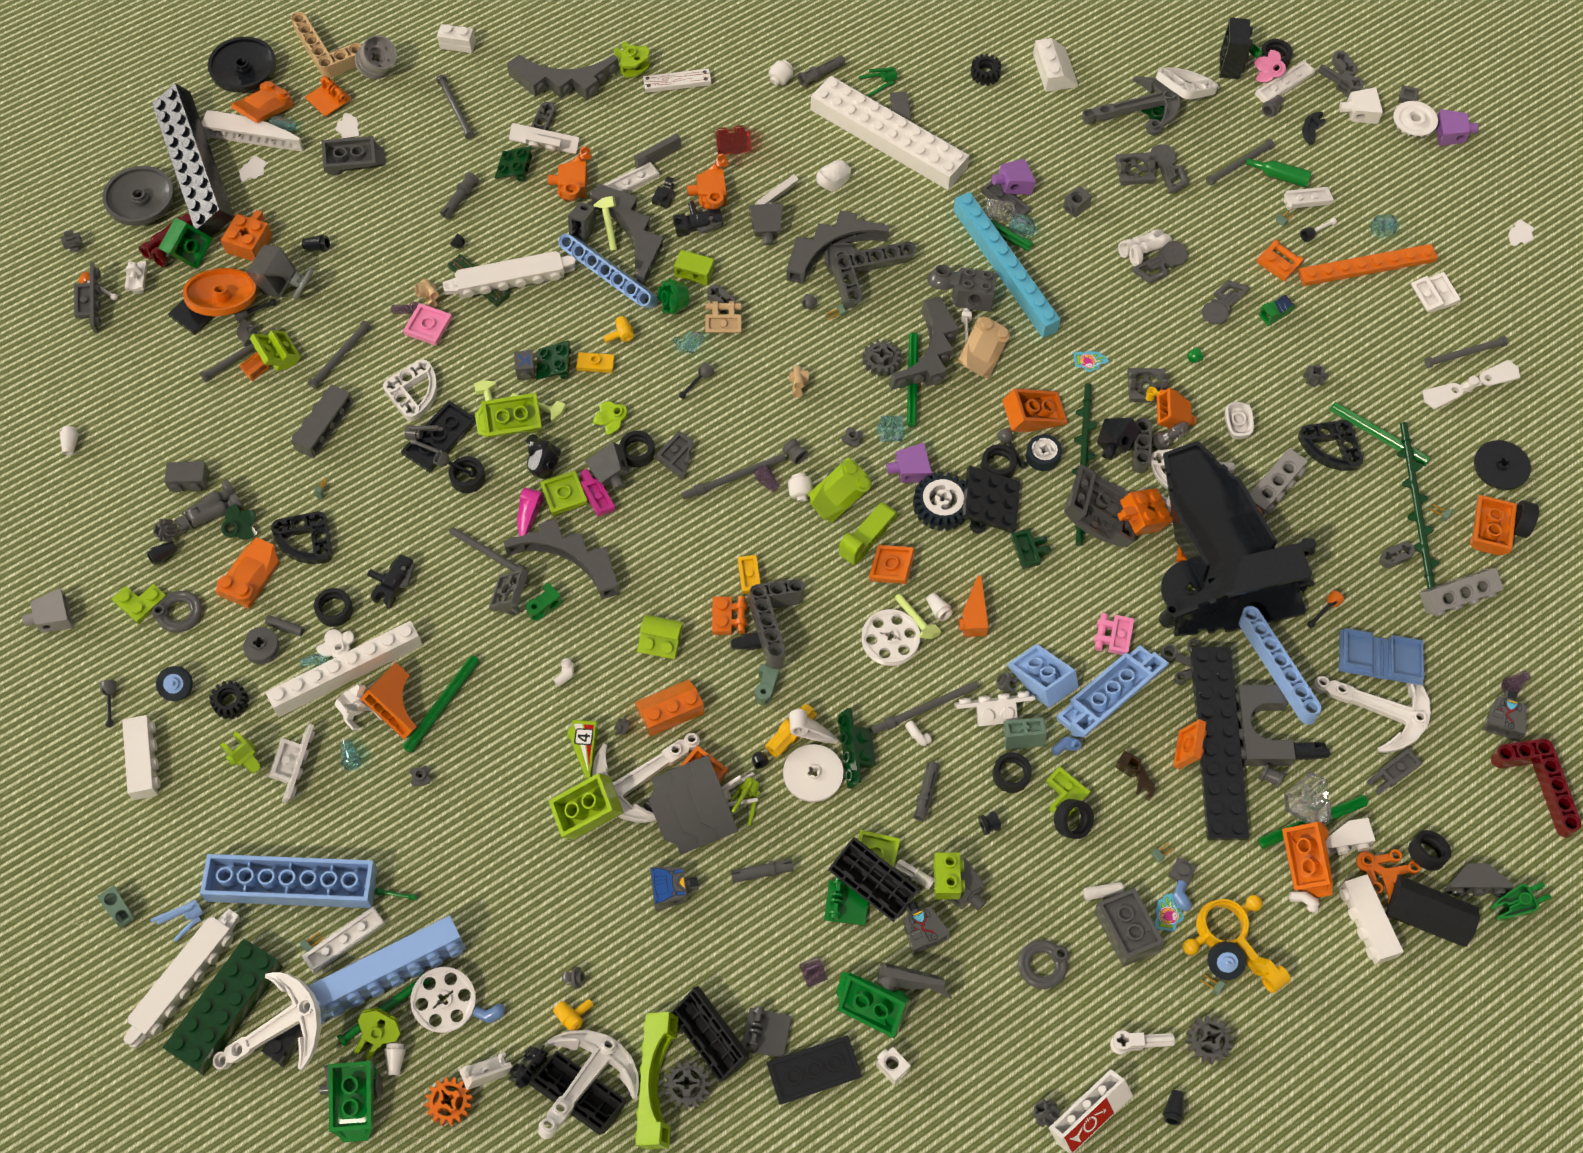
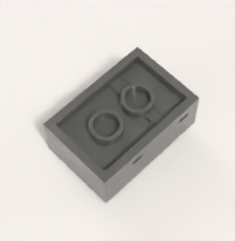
[1095,888,1164,967]

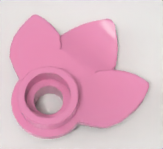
[1254,50,1286,83]

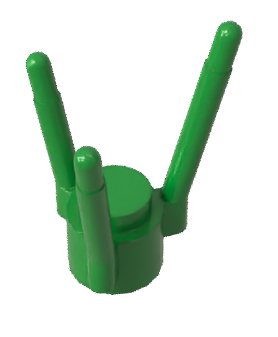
[858,67,897,97]

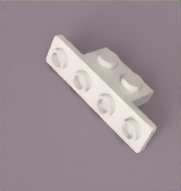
[509,123,579,154]
[954,691,1035,726]
[268,724,315,803]

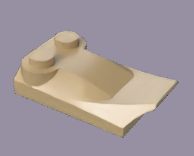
[957,317,1010,379]

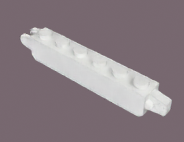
[443,251,576,298]
[123,909,240,1049]

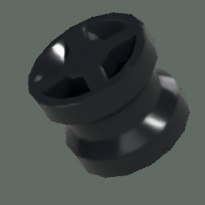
[978,811,1001,835]

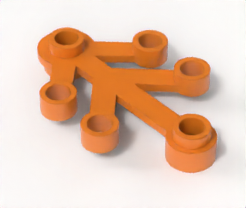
[1356,849,1421,904]

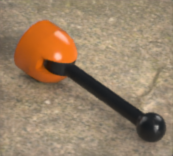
[1307,590,1345,628]

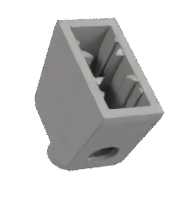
[22,588,73,633]

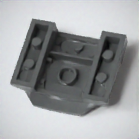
[1064,464,1135,547]
[649,755,738,855]

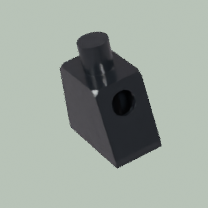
[1097,418,1141,460]

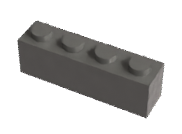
[291,384,353,458]

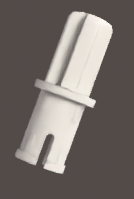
[895,859,934,890]

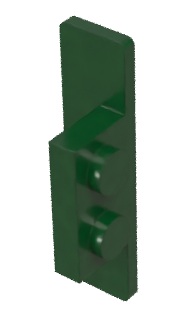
[838,708,876,789]

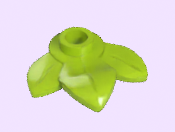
[593,401,628,435]

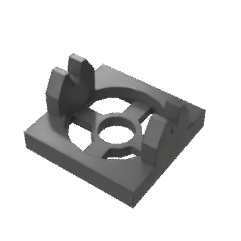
[1115,152,1155,185]
[1127,368,1168,403]
[489,569,530,616]

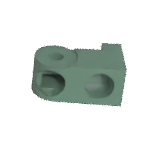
[755,664,780,705]
[97,885,135,928]

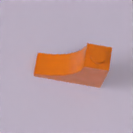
[360,662,417,739]

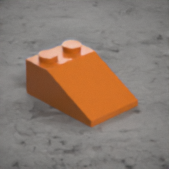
[1002,389,1068,432]

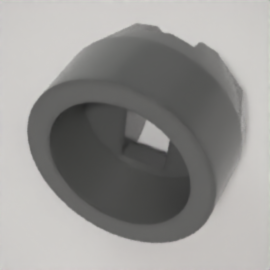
[802,294,818,309]

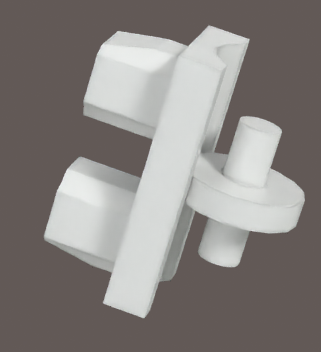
[125,261,148,294]

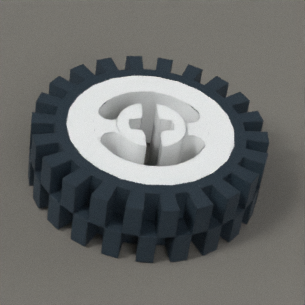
[913,472,967,531]

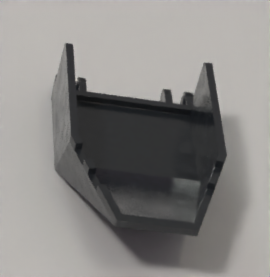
[1163,441,1277,590]
[1173,538,1317,636]

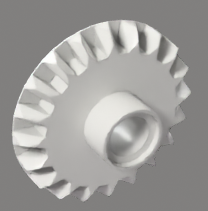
[1393,101,1438,138]

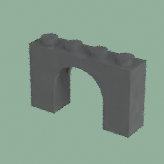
[1235,685,1296,766]

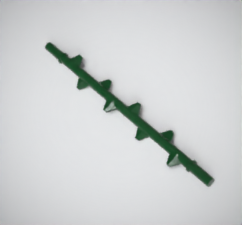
[1072,383,1097,546]
[1397,422,1439,589]

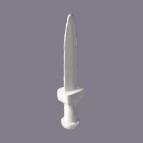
[961,308,972,343]

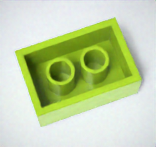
[549,773,624,840]

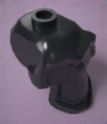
[525,434,561,479]

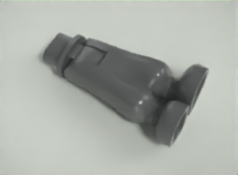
[175,479,244,531]

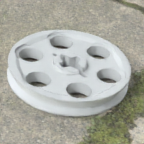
[862,609,920,666]
[410,967,476,1033]

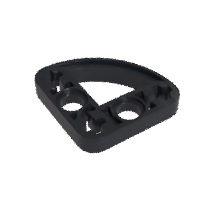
[1298,420,1363,471]
[271,511,333,564]

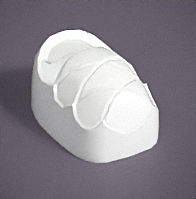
[816,160,851,192]
[1225,402,1254,440]

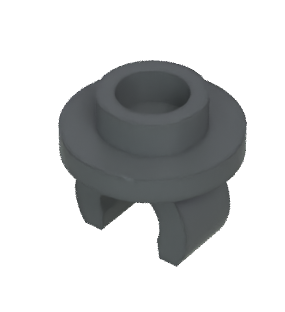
[996,672,1018,693]
[562,967,585,989]

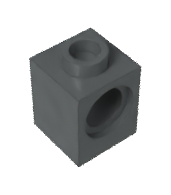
[1063,186,1092,218]

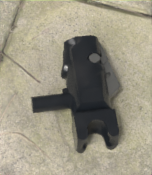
[673,201,723,237]
[367,554,415,609]

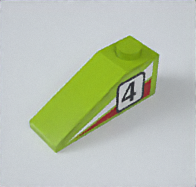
[567,720,598,780]

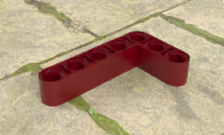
[1491,739,1582,838]

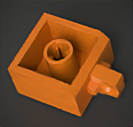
[220,210,272,261]
[1117,488,1173,536]

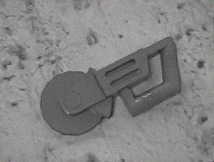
[1150,144,1189,194]
[1132,241,1187,284]
[1202,280,1250,325]

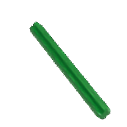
[907,332,919,427]
[1330,402,1430,466]
[403,655,480,753]
[1258,795,1368,849]

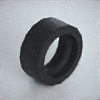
[1260,39,1293,71]
[619,431,655,467]
[981,444,1017,478]
[448,456,486,493]
[1514,500,1539,538]
[313,588,353,627]
[992,752,1032,793]
[1054,799,1094,839]
[1408,830,1452,871]

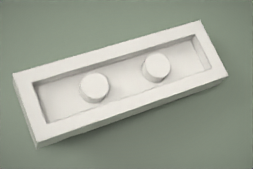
[754,174,798,205]

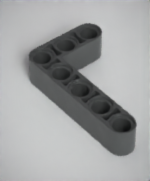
[832,241,916,309]
[749,579,805,669]

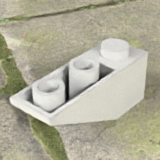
[1326,818,1375,856]

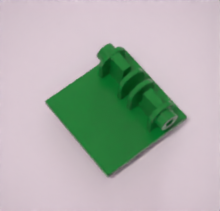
[824,877,868,926]

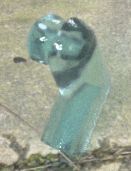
[300,654,329,667]

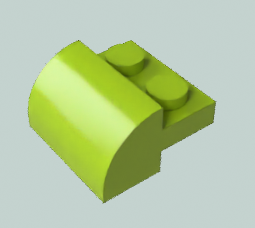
[249,330,301,371]
[637,615,684,660]

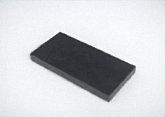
[401,400,476,473]
[766,1035,862,1105]

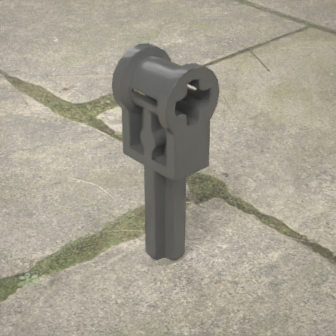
[1318,64,1364,98]

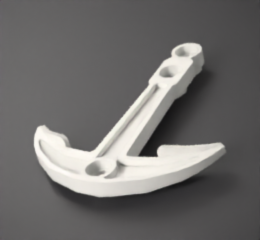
[1313,676,1431,753]
[592,733,700,823]
[213,972,321,1070]
[538,1030,639,1139]

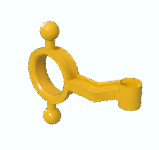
[1183,895,1291,993]

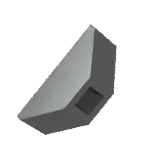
[1444,863,1513,897]

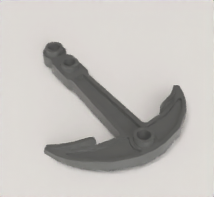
[1082,77,1180,127]

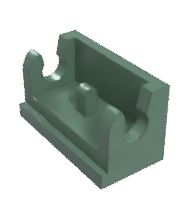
[1003,717,1047,750]

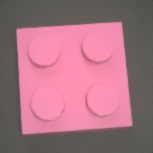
[403,303,452,346]

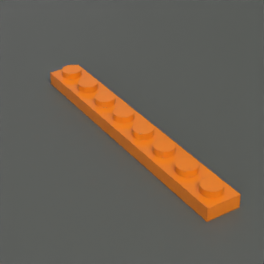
[1297,244,1438,286]

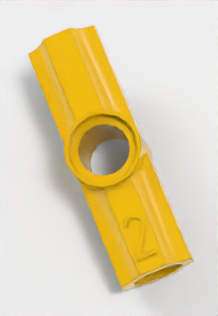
[765,704,817,758]

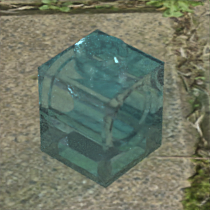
[877,416,903,441]

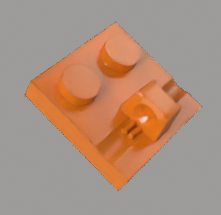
[869,545,916,584]
[1173,719,1206,769]

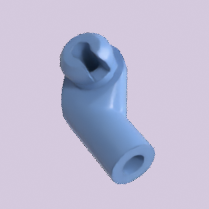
[1051,737,1082,756]
[1173,880,1193,912]
[472,1004,506,1023]

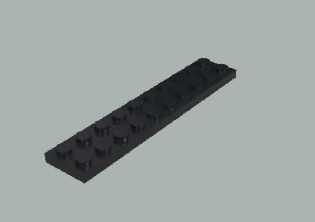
[1190,647,1249,840]

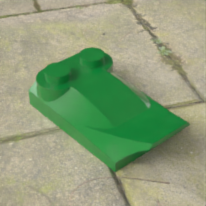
[836,972,909,1039]
[328,1061,377,1142]

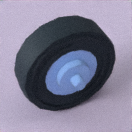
[156,666,193,701]
[1207,941,1246,980]

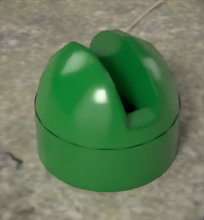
[1188,347,1203,363]

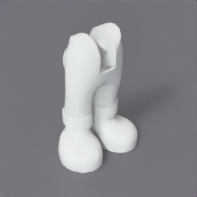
[1118,229,1172,266]

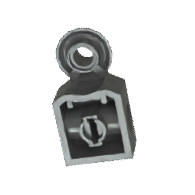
[927,265,997,312]

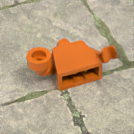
[548,146,592,202]
[687,154,729,210]

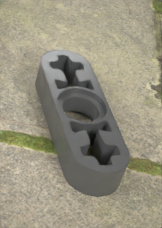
[531,102,556,130]

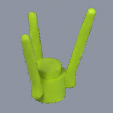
[729,778,761,826]

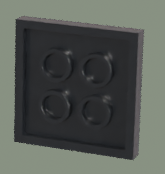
[962,465,1020,533]

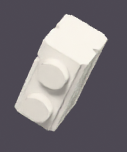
[437,24,476,53]

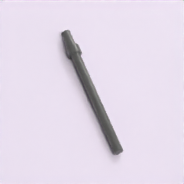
[681,453,786,500]
[870,681,979,734]

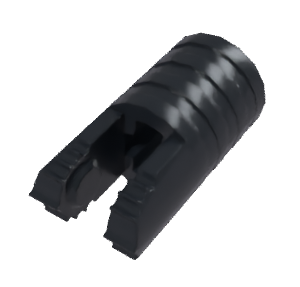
[730,632,762,651]
[1294,742,1331,760]

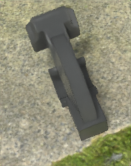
[237,319,257,347]

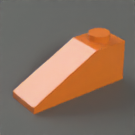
[959,575,989,637]

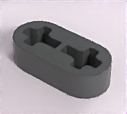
[1332,51,1357,76]
[707,285,735,314]
[1379,542,1415,568]

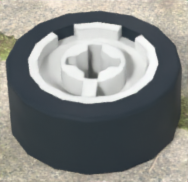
[1025,434,1062,471]

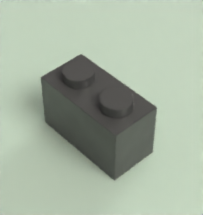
[164,461,209,492]

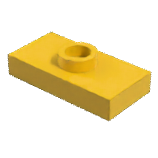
[576,352,615,373]

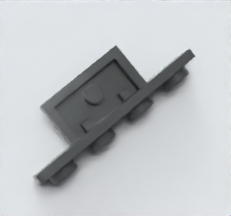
[74,262,101,333]

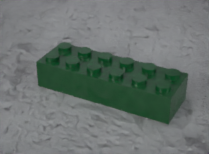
[162,938,283,1076]

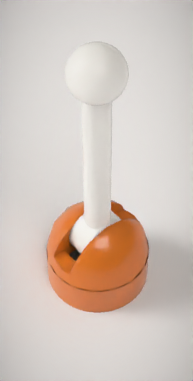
[78,271,118,300]

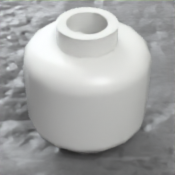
[769,60,793,85]
[788,473,813,502]

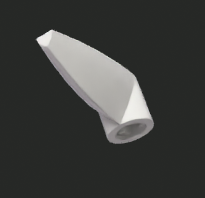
[789,709,839,744]

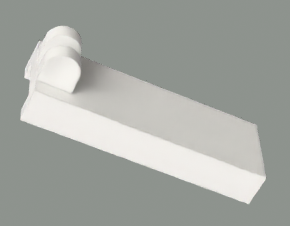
[1284,187,1334,210]

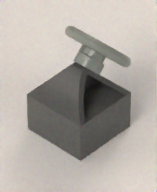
[247,245,314,299]

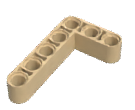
[291,12,362,78]

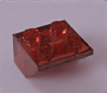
[713,125,752,155]

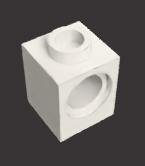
[876,1047,911,1085]

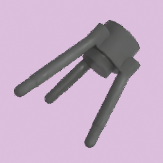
[405,425,444,453]

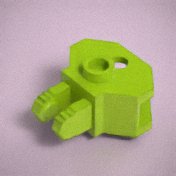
[613,41,651,78]
[220,732,260,774]
[354,1007,401,1061]

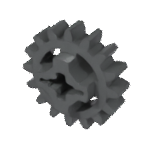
[862,339,902,377]
[1185,1016,1234,1065]
[663,1060,711,1110]

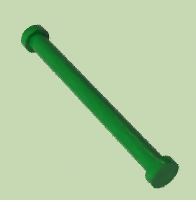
[337,973,430,1047]

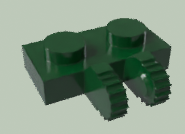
[1011,529,1051,569]

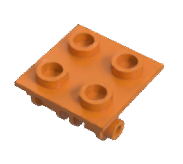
[305,76,352,117]

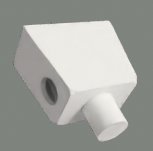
[1339,88,1383,124]

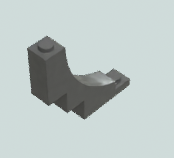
[590,183,663,286]

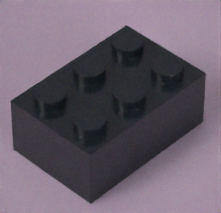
[1219,17,1253,79]

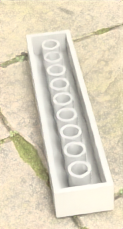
[811,76,969,190]

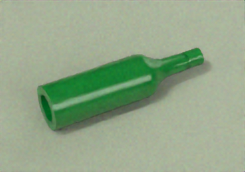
[1246,158,1312,188]

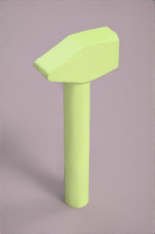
[594,196,617,251]
[474,380,497,401]
[511,393,566,423]
[895,593,941,639]

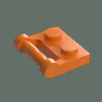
[1256,239,1305,282]

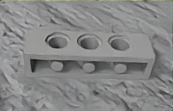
[1250,448,1308,516]
[1419,568,1504,616]

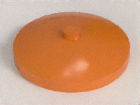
[183,268,257,316]

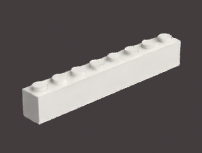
[265,621,423,717]

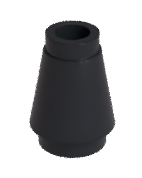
[302,234,330,252]
[146,541,178,565]
[1159,604,1178,628]
[1162,1090,1184,1125]

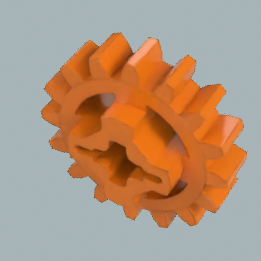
[424,1077,473,1127]

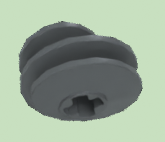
[243,627,280,664]

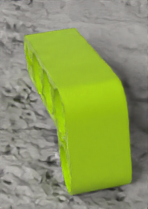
[839,502,898,566]

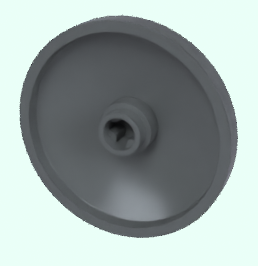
[102,166,175,226]

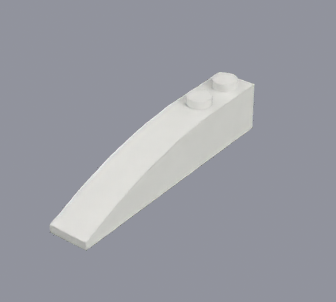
[202,110,304,152]

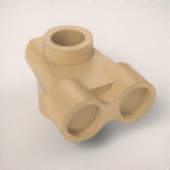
[415,279,439,308]
[789,366,809,398]

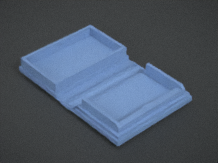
[1339,628,1424,685]

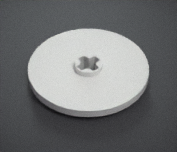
[783,744,843,802]

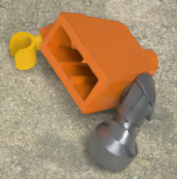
[1145,387,1197,450]

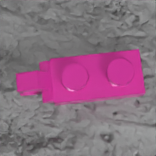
[580,469,615,517]

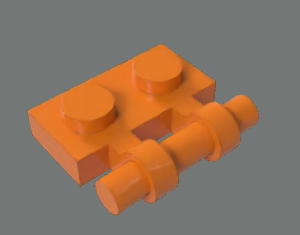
[712,596,747,635]

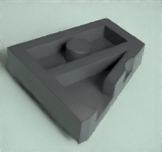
[655,430,693,480]

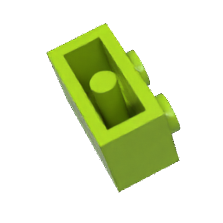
[933,853,965,899]

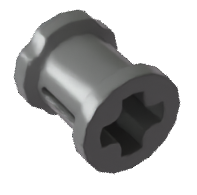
[1259,764,1285,788]

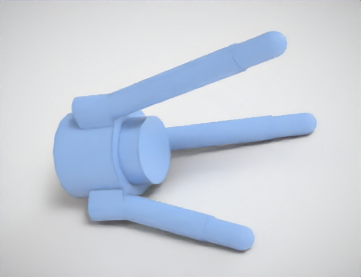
[150,900,204,942]

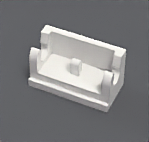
[459,1052,512,1090]

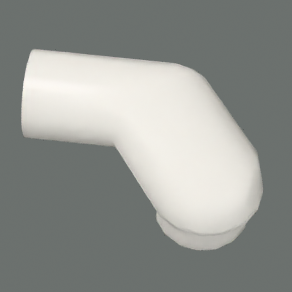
[553,658,574,687]
[905,721,932,746]
[1289,892,1320,912]

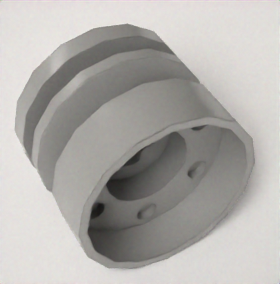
[355,35,397,79]

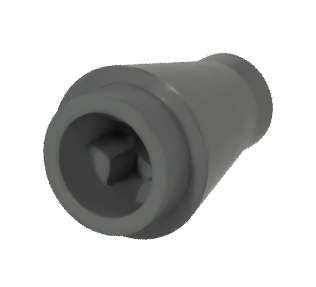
[1262,95,1284,117]

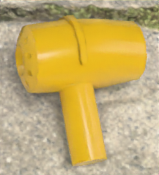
[603,316,634,343]
[553,999,593,1031]

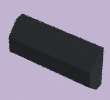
[828,837,920,922]
[1386,876,1480,947]
[671,986,750,1082]
[529,1051,626,1135]

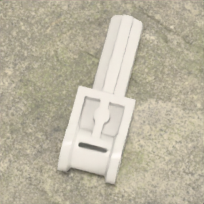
[1110,1030,1175,1055]

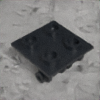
[508,1044,548,1089]

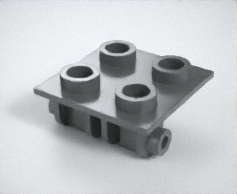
[742,1006,792,1058]

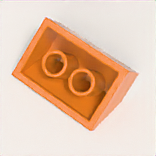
[634,679,705,737]

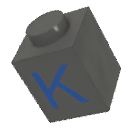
[514,350,536,380]

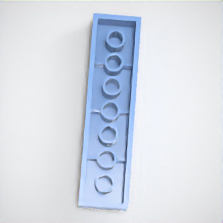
[200,854,378,908]
[308,915,466,1025]

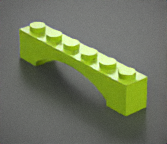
[634,1012,679,1150]

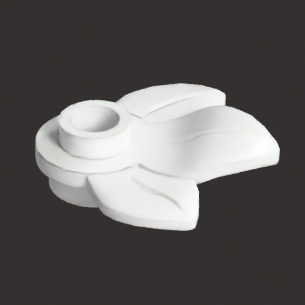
[316,629,354,658]

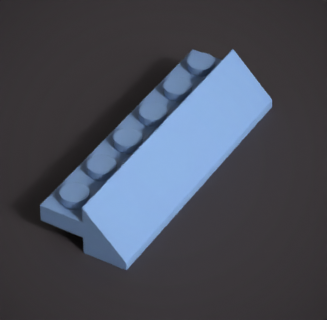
[1056,646,1169,737]

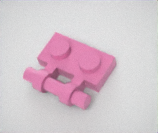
[1094,613,1134,655]

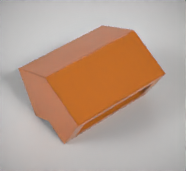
[239,352,270,381]

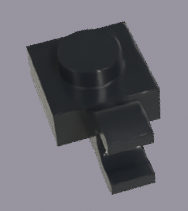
[651,176,675,209]

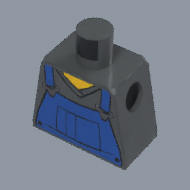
[650,867,699,911]

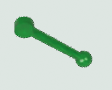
[375,887,418,901]

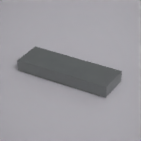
[634,134,681,169]
[981,180,1031,222]

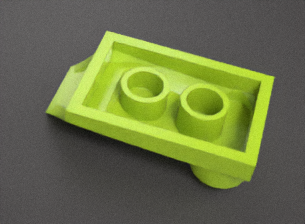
[475,393,542,438]
[807,458,872,522]

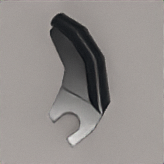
[1302,112,1326,145]

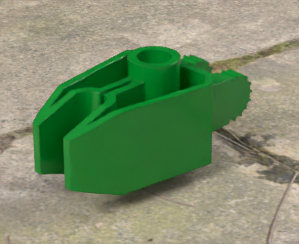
[1490,882,1552,921]

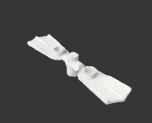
[1422,360,1520,410]

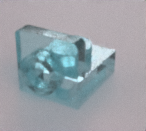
[672,331,705,353]

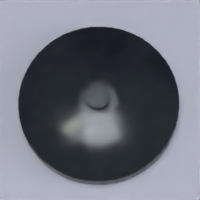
[208,37,277,92]

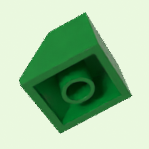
[159,217,213,269]

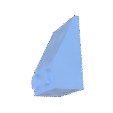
[1007,644,1079,708]

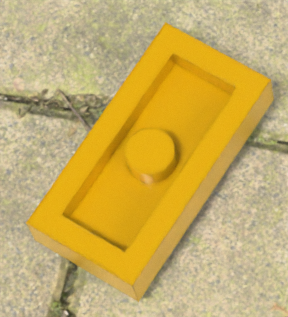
[737,555,760,594]

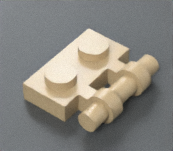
[705,301,741,333]

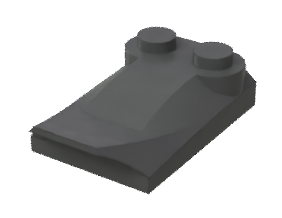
[321,136,385,175]
[877,962,952,999]

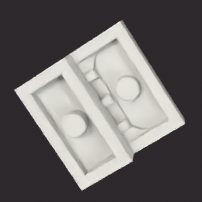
[1411,272,1461,312]

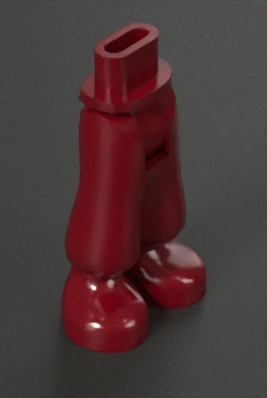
[138,213,193,267]

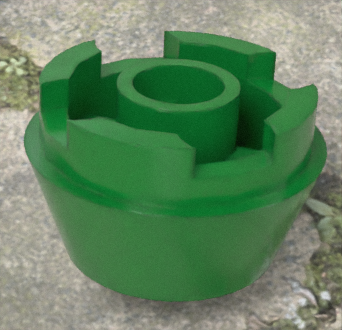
[658,279,689,315]

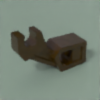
[1115,750,1155,801]

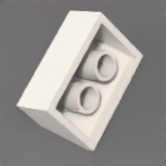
[1033,38,1078,92]

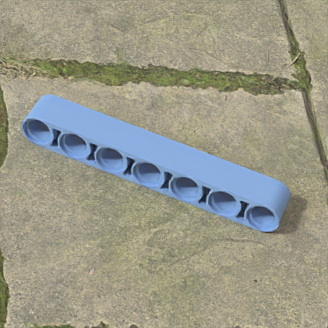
[558,234,658,309]
[1239,606,1321,725]

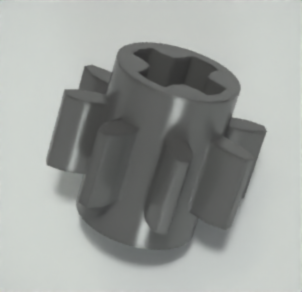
[61,229,83,252]
[1303,364,1328,387]
[153,519,178,542]
[1032,1099,1061,1127]

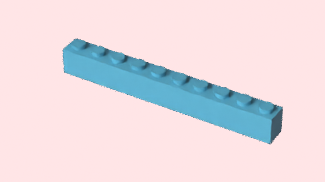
[953,192,1061,338]

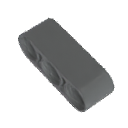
[1132,418,1152,473]

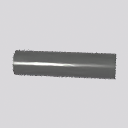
[265,615,305,636]

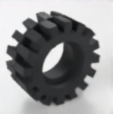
[971,54,1002,86]
[209,680,249,719]

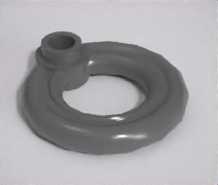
[152,591,203,633]
[1018,940,1069,989]

